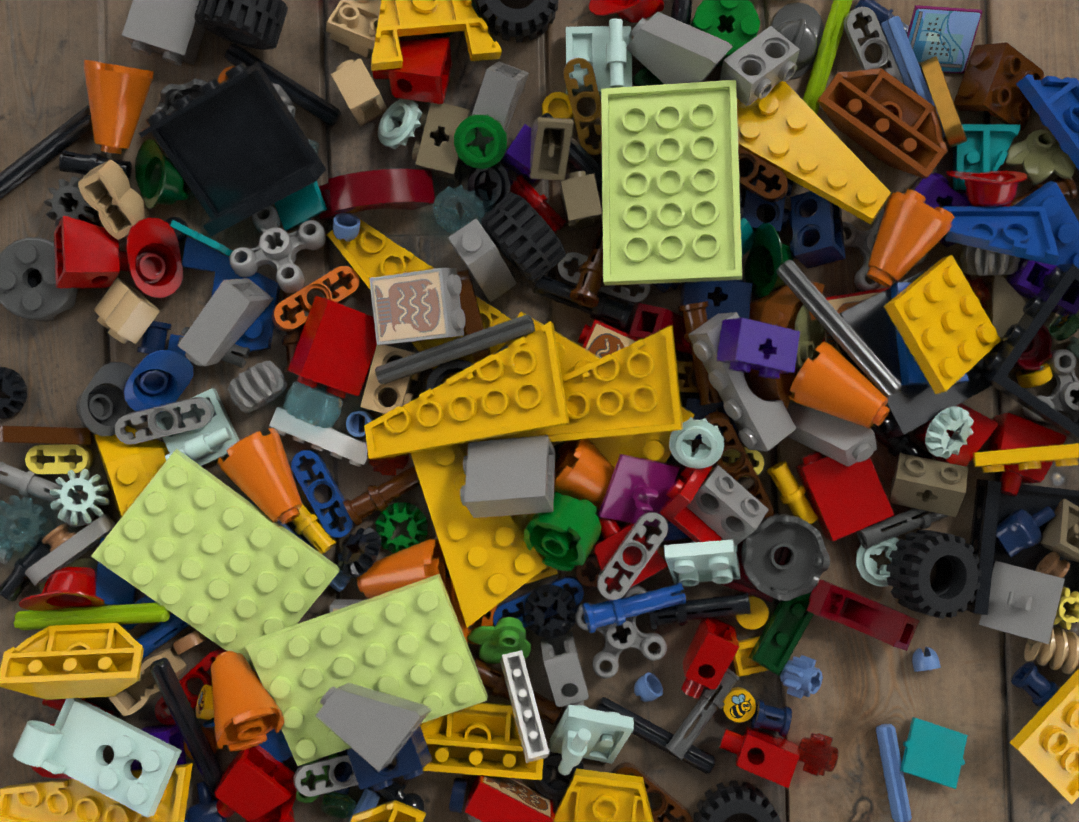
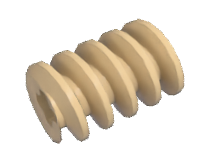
[1024,627,1079,675]

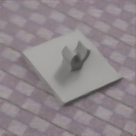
[979,561,1065,644]

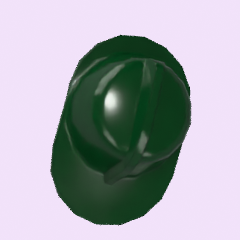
[135,139,188,209]
[745,223,794,298]

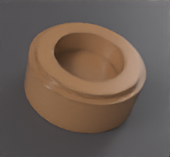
[173,630,208,655]

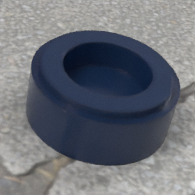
[449,777,468,813]

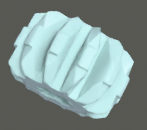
[49,469,110,526]

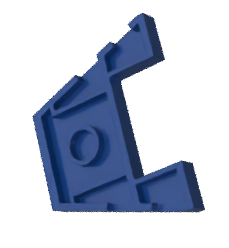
[168,237,280,355]

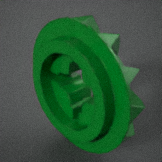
[454,114,507,169]
[375,502,428,553]

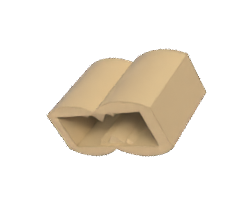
[78,159,149,240]
[94,277,160,344]
[109,648,187,716]

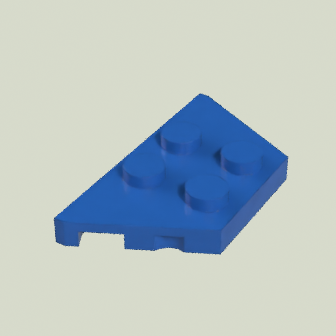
[1016,74,1079,169]

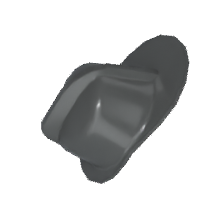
[771,2,824,79]
[76,362,134,436]

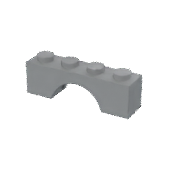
[688,312,796,451]

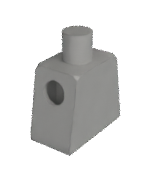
[541,631,589,710]

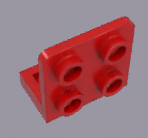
[659,464,723,543]

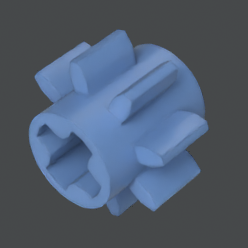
[780,655,823,699]

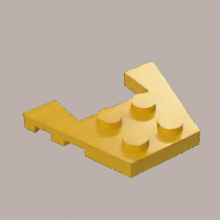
[371,0,502,71]
[553,768,654,822]

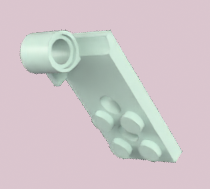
[13,698,182,817]

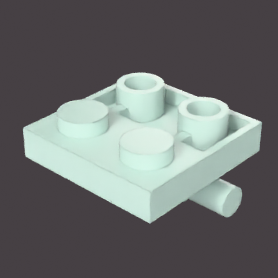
[566,18,632,95]
[156,388,240,467]
[664,539,741,587]
[549,704,634,775]

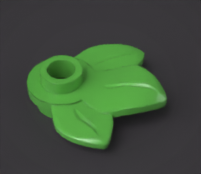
[468,617,531,664]

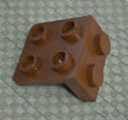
[954,42,1044,131]

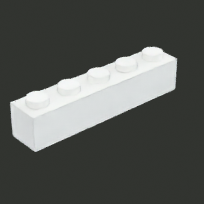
[269,407,369,467]
[500,650,549,763]

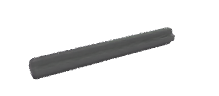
[776,260,901,398]
[375,315,535,384]

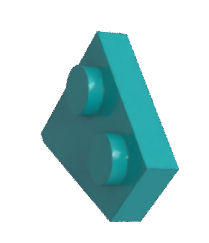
[953,124,1020,192]

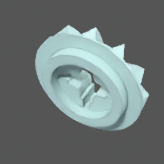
[378,99,422,149]
[925,406,974,459]
[669,417,724,469]
[855,537,899,587]

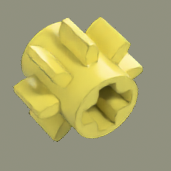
[1054,586,1079,630]

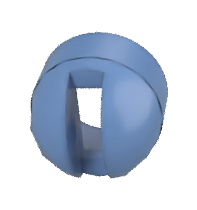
[333,213,360,242]
[346,411,374,437]
[912,647,941,672]
[634,672,663,702]

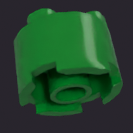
[691,0,760,67]
[524,491,602,571]

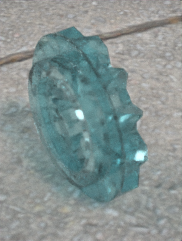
[433,185,486,234]

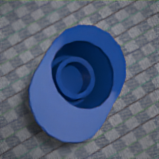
[124,350,193,413]

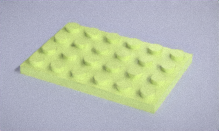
[601,80,742,286]
[91,448,340,672]
[246,574,488,766]

